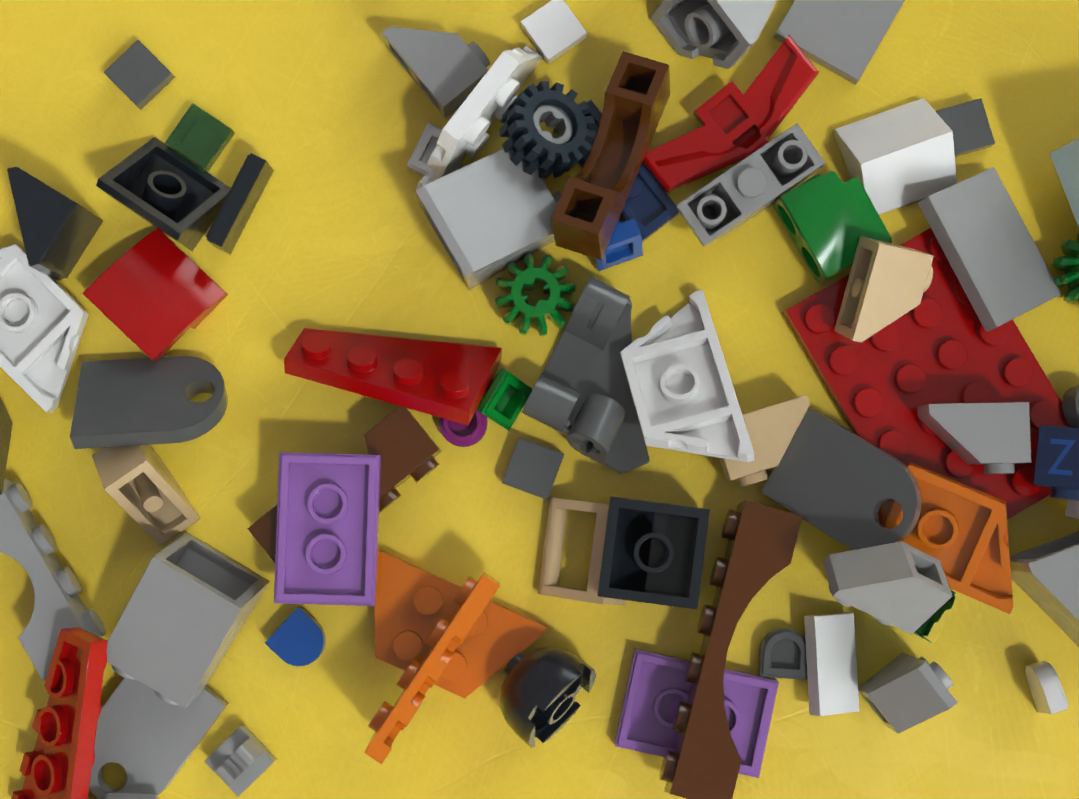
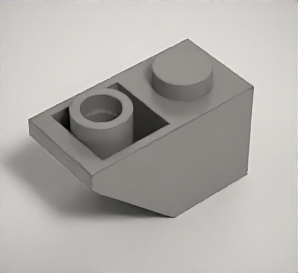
[823,541,953,634]
[858,653,958,734]

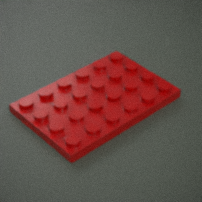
[783,228,1070,520]

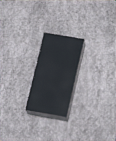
[206,153,274,255]

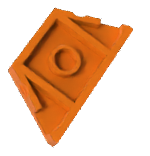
[830,462,1013,614]
[374,549,547,699]

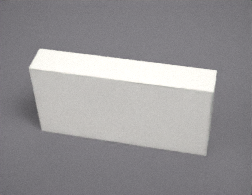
[804,612,860,716]

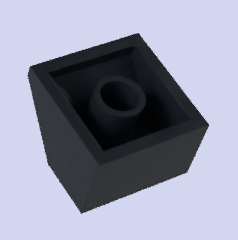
[597,496,710,610]

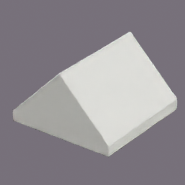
[833,98,957,215]

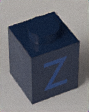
[1033,425,1079,501]

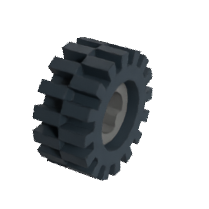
[499,81,596,179]

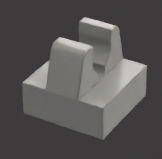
[205,724,276,797]

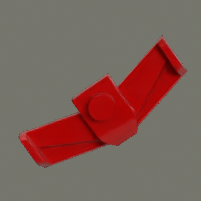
[642,35,819,193]

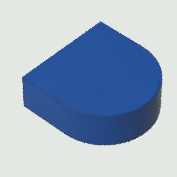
[265,606,326,666]

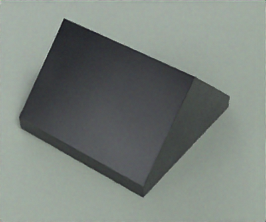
[96,137,231,251]
[7,167,103,280]

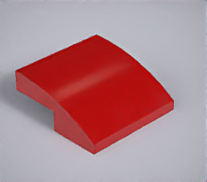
[82,228,228,362]

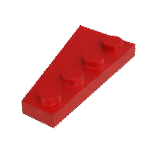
[284,328,502,425]
[11,627,108,799]

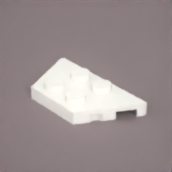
[417,45,543,189]
[0,244,89,413]
[620,289,755,462]

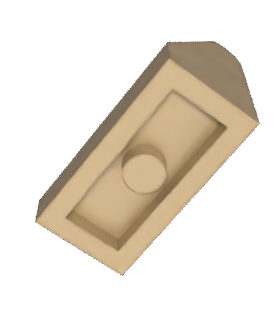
[538,497,625,605]

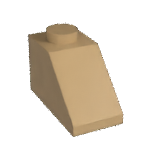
[834,236,934,342]
[717,395,810,487]
[92,445,200,546]

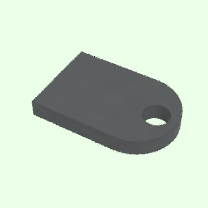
[70,356,228,449]
[760,408,922,550]

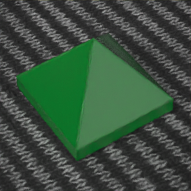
[477,368,533,430]

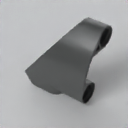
[521,276,650,474]

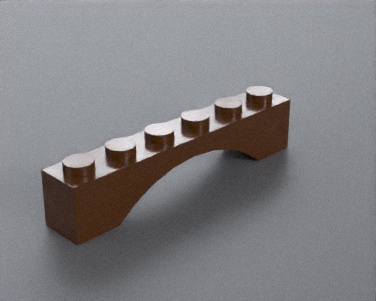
[660,500,802,799]

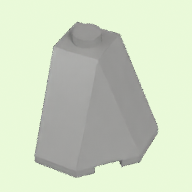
[650,0,777,69]

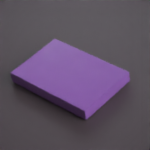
[274,452,381,606]
[614,648,779,778]

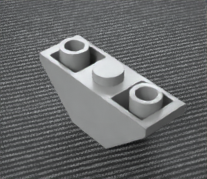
[676,123,825,247]

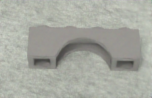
[0,479,106,681]

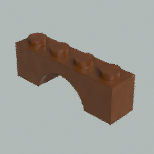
[551,51,670,260]
[247,406,442,563]

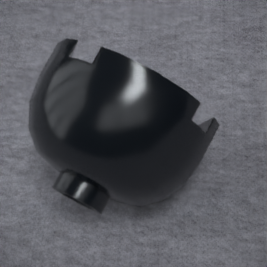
[500,646,596,747]

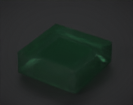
[165,103,235,172]

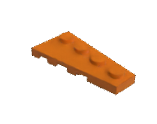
[364,572,500,765]

